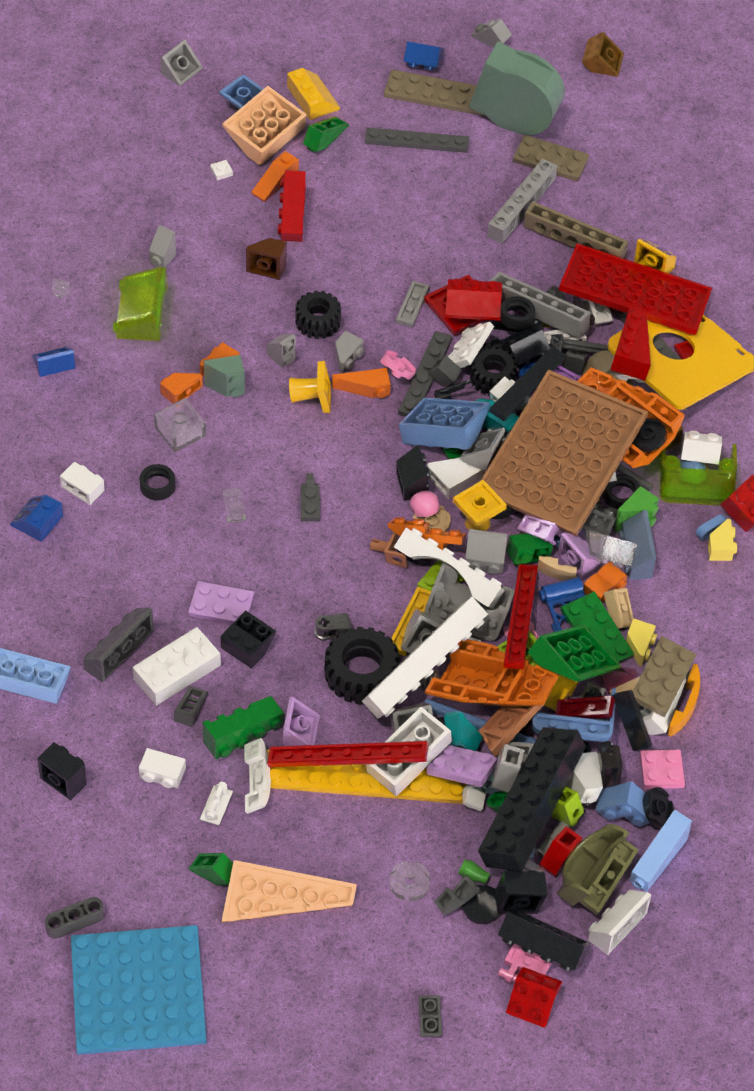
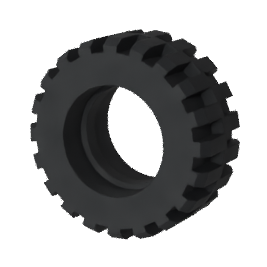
[324,627,400,704]

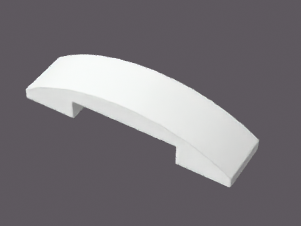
[244,738,271,814]

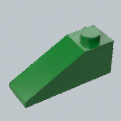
[303,116,349,152]

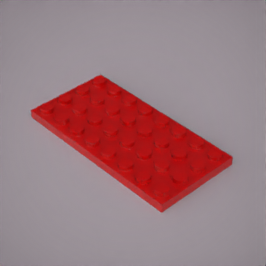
[558,243,712,336]

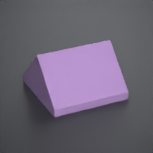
[283,696,320,746]

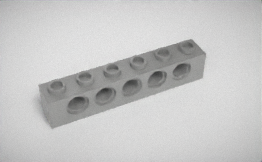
[487,158,557,244]

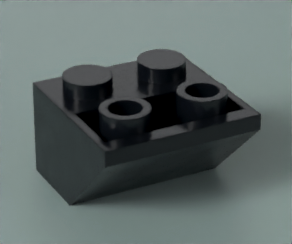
[396,446,430,501]
[221,610,276,669]

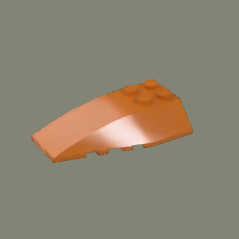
[577,367,685,468]
[425,639,559,707]

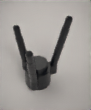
[434,380,472,399]

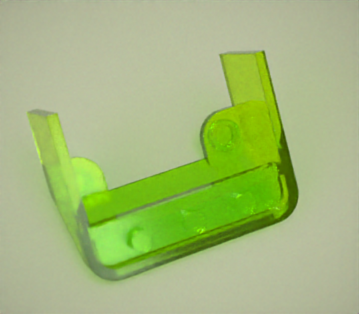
[658,444,737,506]

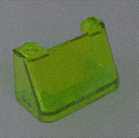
[113,266,168,341]

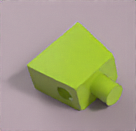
[551,787,584,827]

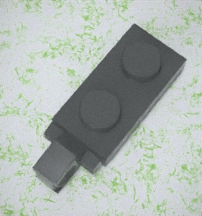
[300,473,320,522]

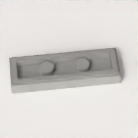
[396,281,430,328]

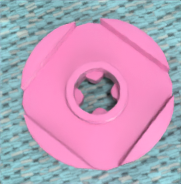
[380,350,416,380]

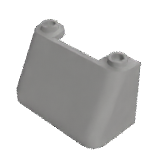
[425,563,515,641]

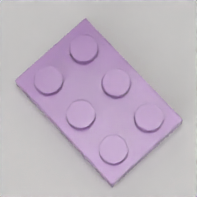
[188,581,254,624]
[426,745,498,787]

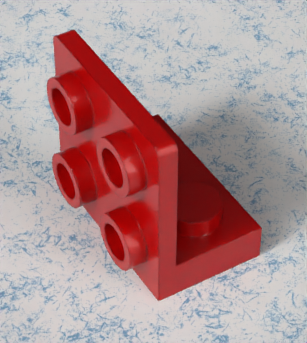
[506,967,563,1028]

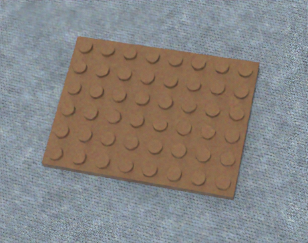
[481,369,648,537]

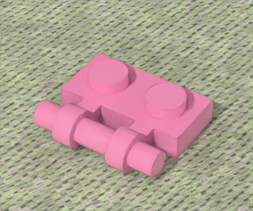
[498,944,551,983]

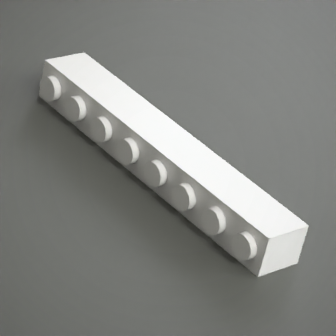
[362,597,488,719]

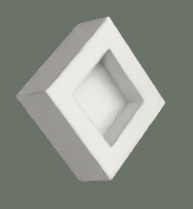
[210,160,233,180]

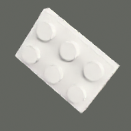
[448,321,494,368]

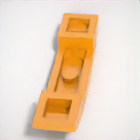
[668,663,700,736]

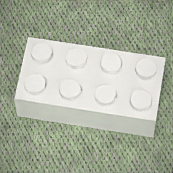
[132,627,221,706]
[366,707,452,796]

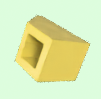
[708,519,737,561]
[626,619,657,666]

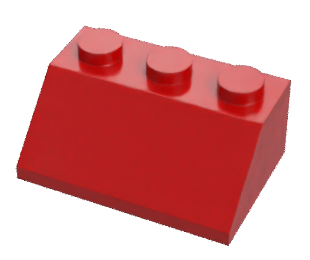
[446,279,502,321]

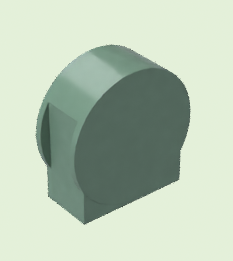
[469,41,565,135]

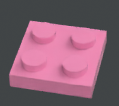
[640,750,685,789]

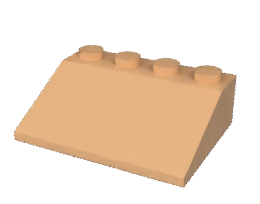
[222,86,307,166]

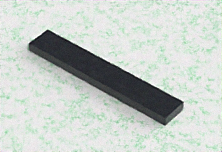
[489,346,567,422]

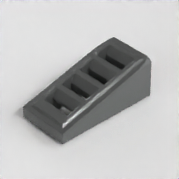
[174,686,208,727]

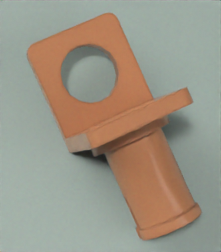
[370,533,408,568]

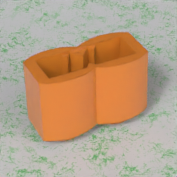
[583,561,627,603]

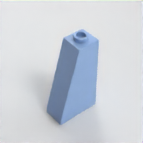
[630,810,692,892]

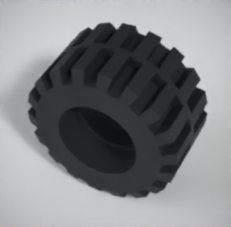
[295,290,341,339]
[470,347,517,396]

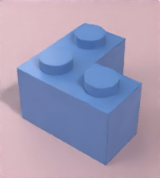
[596,781,650,826]

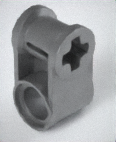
[314,613,352,641]

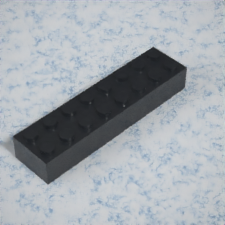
[478,727,586,872]

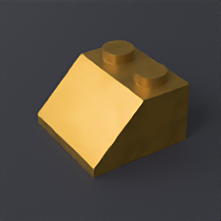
[582,32,624,77]

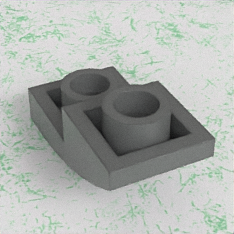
[419,995,442,1037]

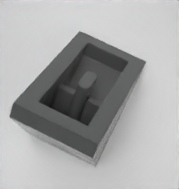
[564,350,589,375]

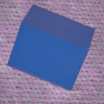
[32,346,75,377]

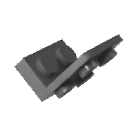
[581,501,618,539]

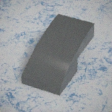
[434,875,480,915]

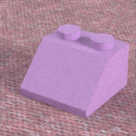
[558,532,601,582]

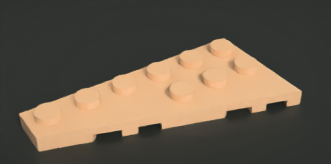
[221,860,357,923]

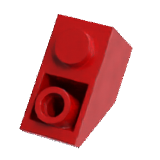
[539,826,582,877]

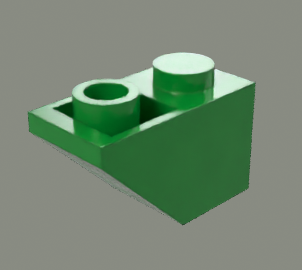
[506,533,553,565]

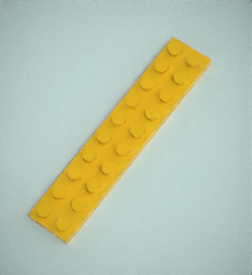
[267,749,466,804]

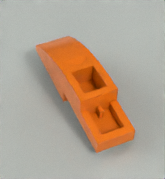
[388,517,466,550]

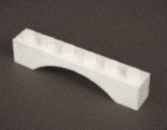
[394,528,505,610]

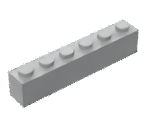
[490,272,590,338]

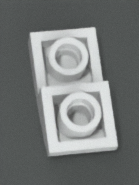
[462,781,487,812]

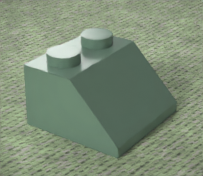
[204,355,245,397]

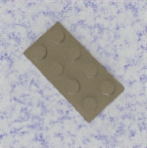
[513,135,590,182]
[633,636,697,717]

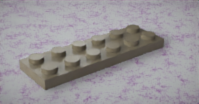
[384,69,484,116]

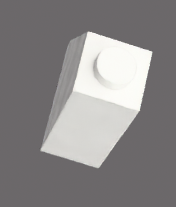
[426,458,485,500]
[567,752,603,804]

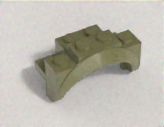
[556,824,638,915]

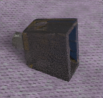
[598,741,622,789]

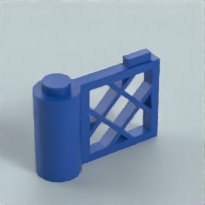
[538,577,585,632]

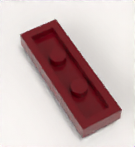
[555,696,615,719]

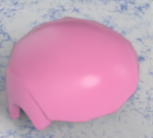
[410,491,440,517]

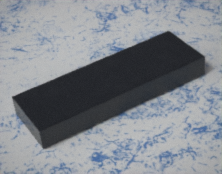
[612,690,653,751]

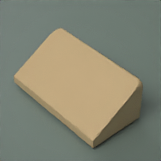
[604,588,634,629]

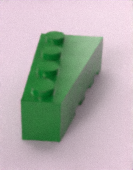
[202,696,284,759]

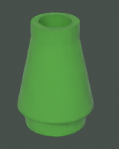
[458,859,490,885]

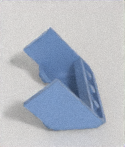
[532,688,616,742]

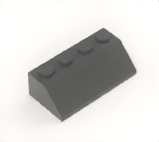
[83,608,154,682]

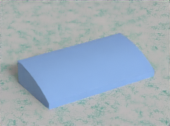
[0,648,71,704]

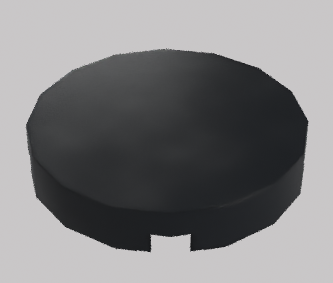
[632,418,667,452]
[643,787,674,828]
[462,885,501,924]

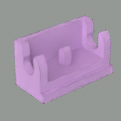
[517,514,563,545]

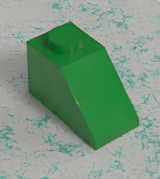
[189,853,233,885]

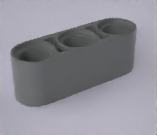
[45,897,104,939]

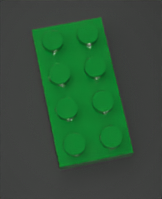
[560,591,634,663]

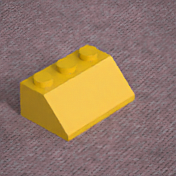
[287,68,340,120]

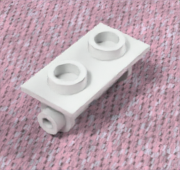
[200,782,233,826]

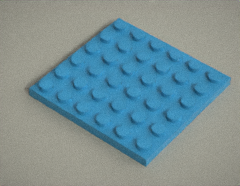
[71,925,206,1055]

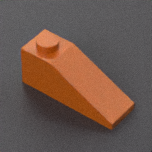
[251,151,299,202]
[332,368,391,398]

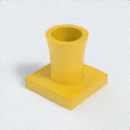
[289,361,331,413]
[453,480,507,531]

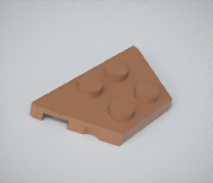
[479,703,545,757]

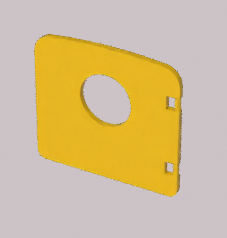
[607,315,754,410]

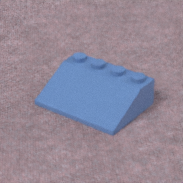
[399,397,490,450]

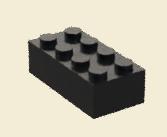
[498,909,591,971]

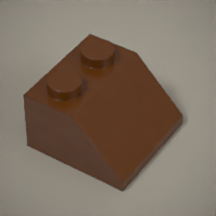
[246,238,287,280]

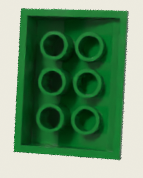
[528,625,622,682]

